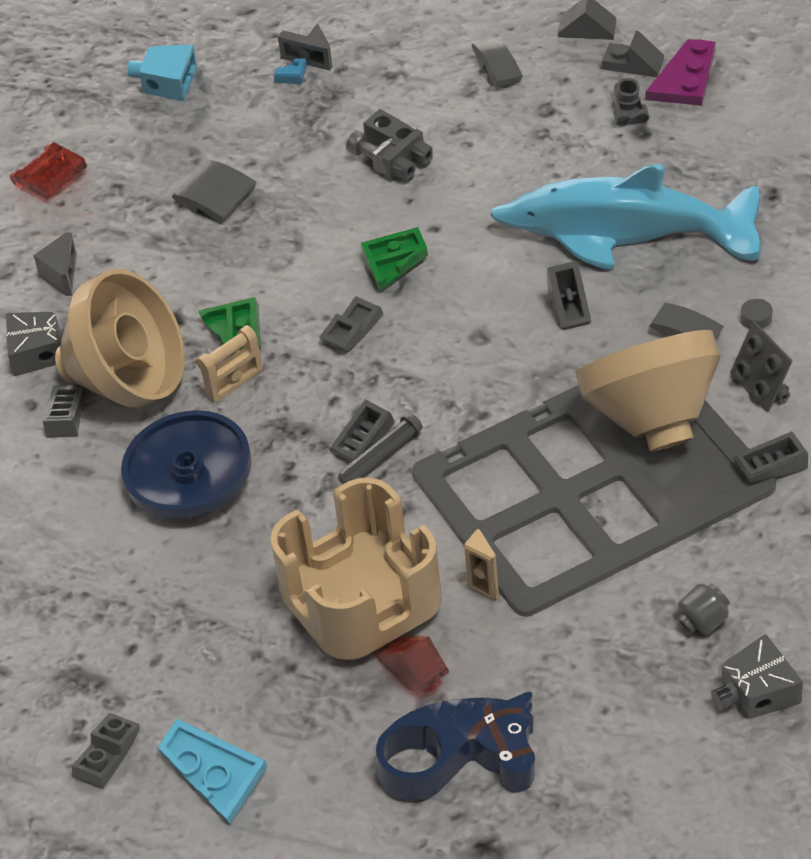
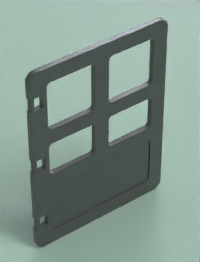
[413,385,776,617]

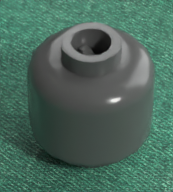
[678,584,730,635]

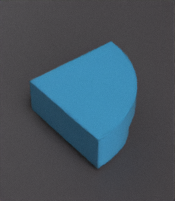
[273,58,307,84]

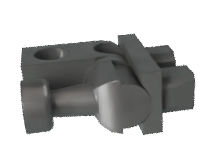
[346,109,433,182]

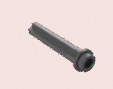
[337,414,423,485]

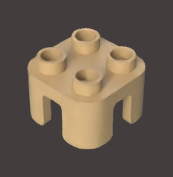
[270,478,442,660]

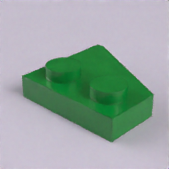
[361,227,428,291]
[199,297,261,356]

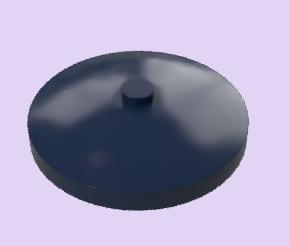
[121,410,252,518]

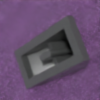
[558,0,617,40]
[33,232,77,296]
[547,261,591,328]

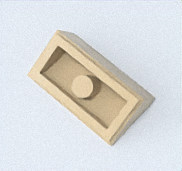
[464,529,499,601]

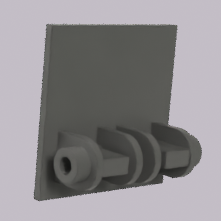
[730,321,793,412]

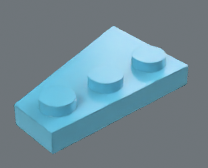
[158,719,268,825]

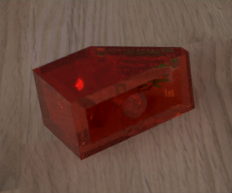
[375,636,450,693]

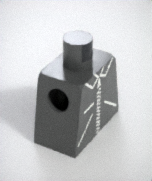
[6,312,65,376]
[711,634,803,719]

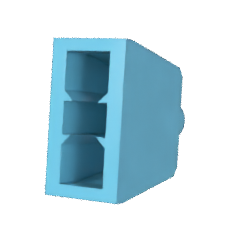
[127,45,197,101]

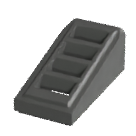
[43,385,85,437]
[329,399,395,463]
[734,431,808,482]

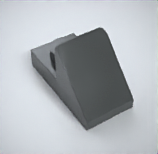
[278,24,333,71]
[602,30,664,77]

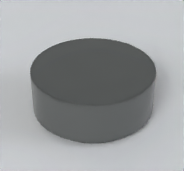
[741,299,773,328]

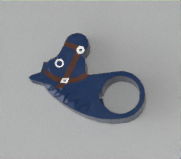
[376,692,535,800]

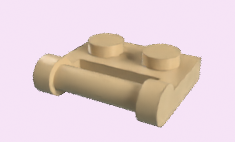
[196,325,263,403]

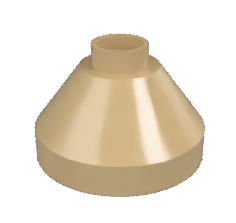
[55,269,185,408]
[575,330,720,452]

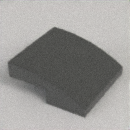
[172,159,256,224]

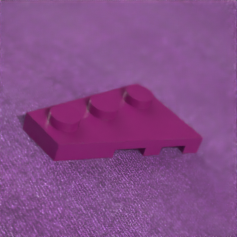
[645,39,716,106]

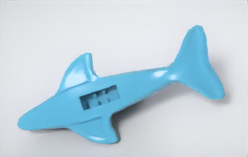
[491,164,761,269]

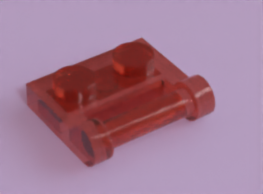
[10,141,87,200]

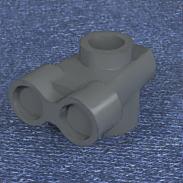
[613,78,650,126]

